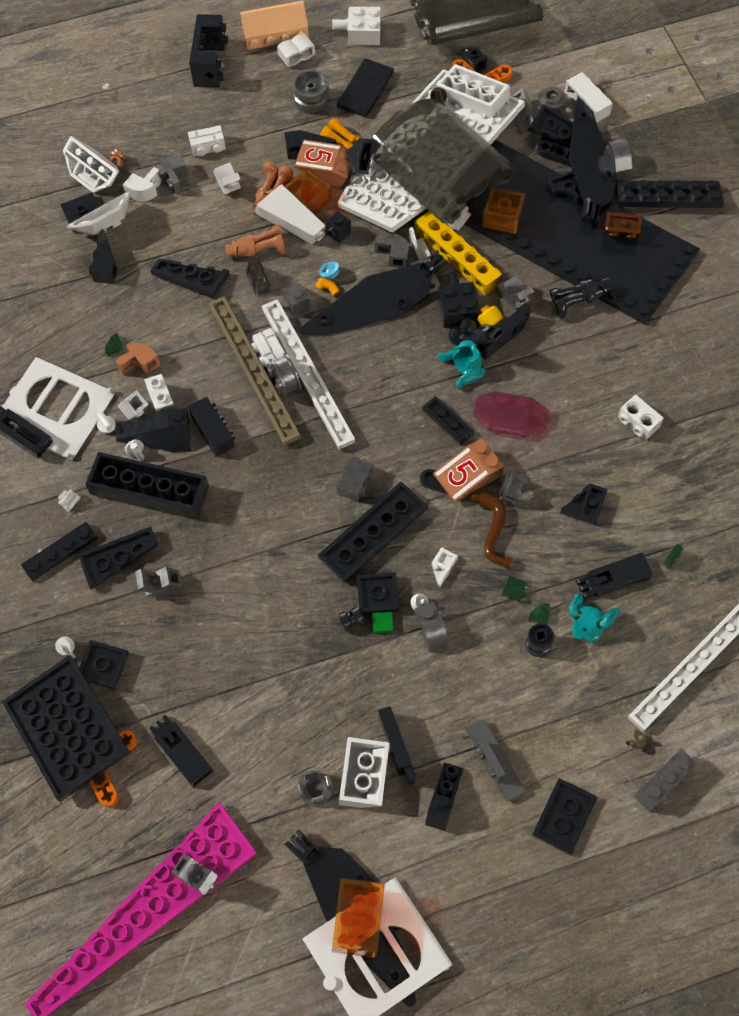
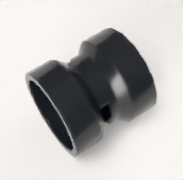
[338,606,364,632]

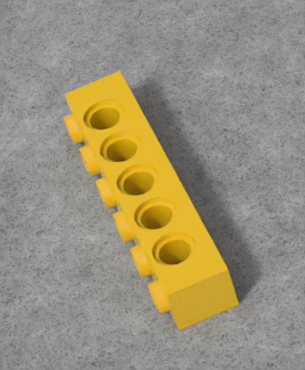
[415,210,502,296]

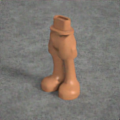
[253,161,294,218]
[225,224,286,258]

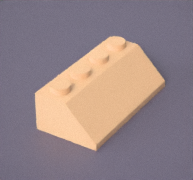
[240,1,309,50]

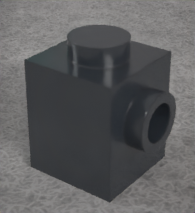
[326,211,351,244]

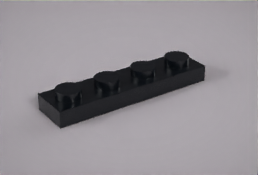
[21,522,98,582]

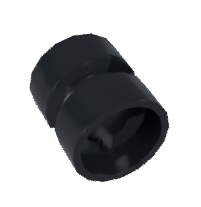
[526,623,554,657]

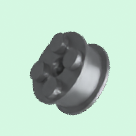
[267,352,301,397]

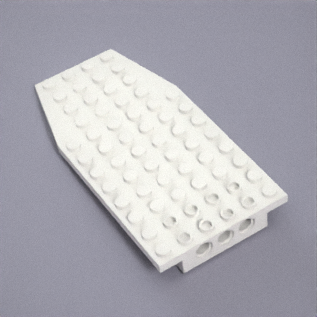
[338,64,525,233]

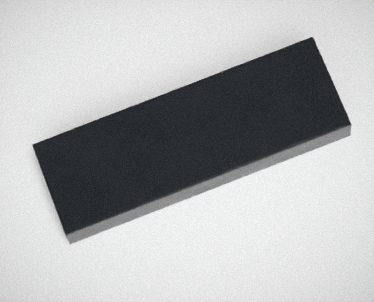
[422,396,474,446]

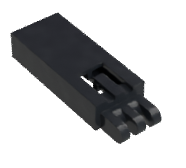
[478,305,531,360]
[0,406,53,459]
[576,552,653,599]
[378,706,416,785]
[149,715,213,788]

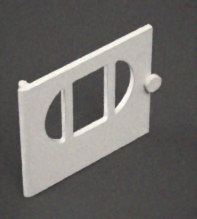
[2,357,116,460]
[302,877,453,1016]

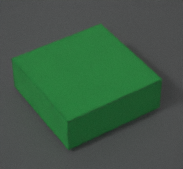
[372,611,393,634]

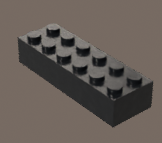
[85,452,209,519]

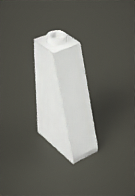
[256,184,325,244]

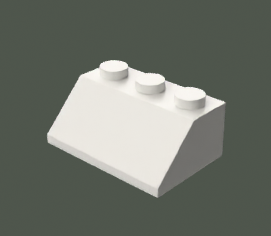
[338,737,389,808]

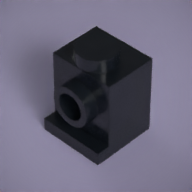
[463,47,487,73]

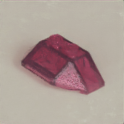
[473,391,549,437]

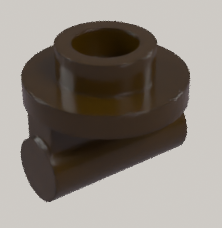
[430,87,447,107]

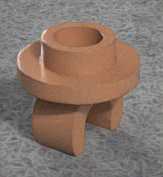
[109,149,126,167]

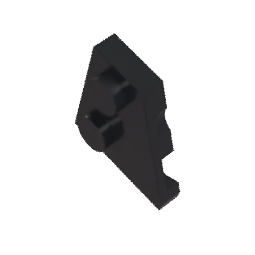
[560,483,608,525]

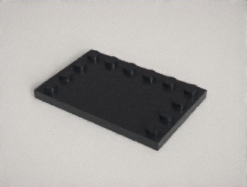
[2,655,131,802]

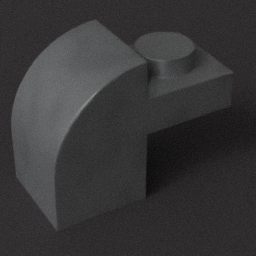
[605,139,632,172]
[159,153,188,194]
[375,234,409,268]
[496,275,534,309]
[135,567,182,597]
[415,602,448,652]
[171,854,218,895]

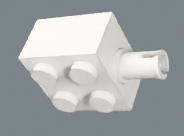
[332,7,381,45]

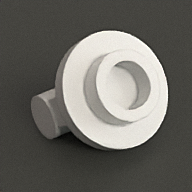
[97,412,116,433]
[125,439,145,461]
[58,489,81,512]

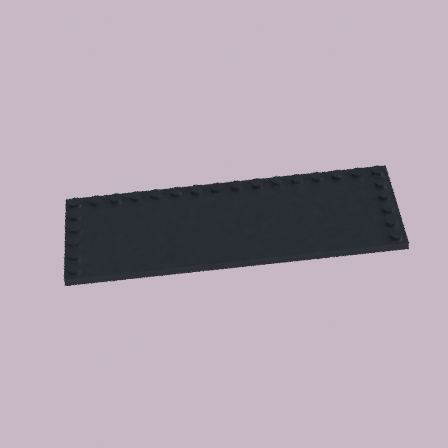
[442,140,700,325]

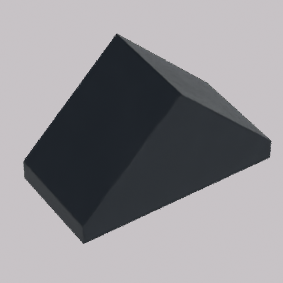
[346,138,375,175]

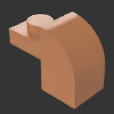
[116,343,161,375]

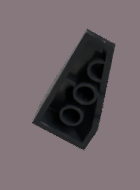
[116,408,191,453]

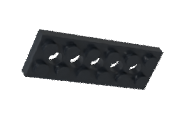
[616,180,724,208]
[318,481,428,583]

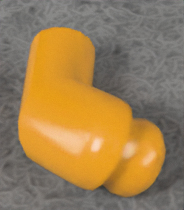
[315,278,341,297]

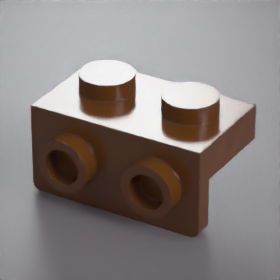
[604,212,642,240]

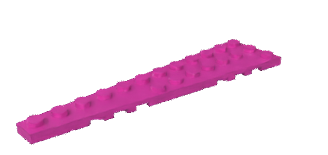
[25,802,257,1016]

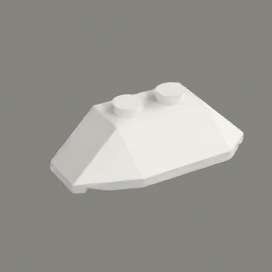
[63,136,119,193]
[66,192,130,236]

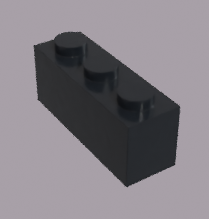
[187,397,236,457]

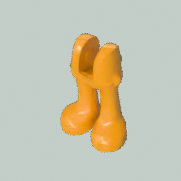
[320,118,360,149]

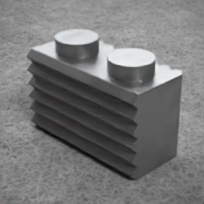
[337,456,375,502]

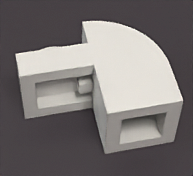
[213,162,241,194]
[123,167,162,202]

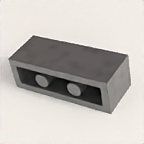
[634,748,697,812]

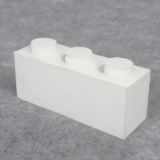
[565,72,613,123]

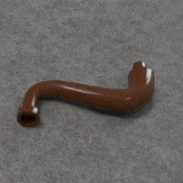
[471,491,512,569]

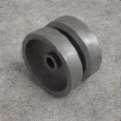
[293,69,329,113]

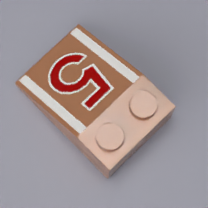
[294,140,351,189]
[433,438,504,503]

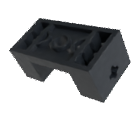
[189,14,228,87]

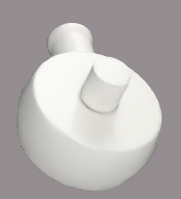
[411,593,429,610]
[55,636,76,658]

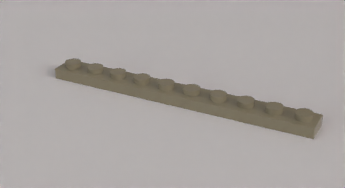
[208,297,301,446]

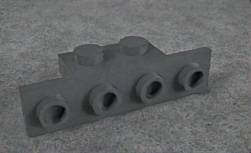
[466,720,525,802]

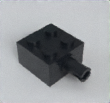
[438,271,480,328]

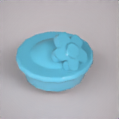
[319,262,340,280]

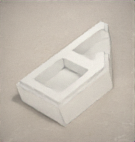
[432,547,458,588]

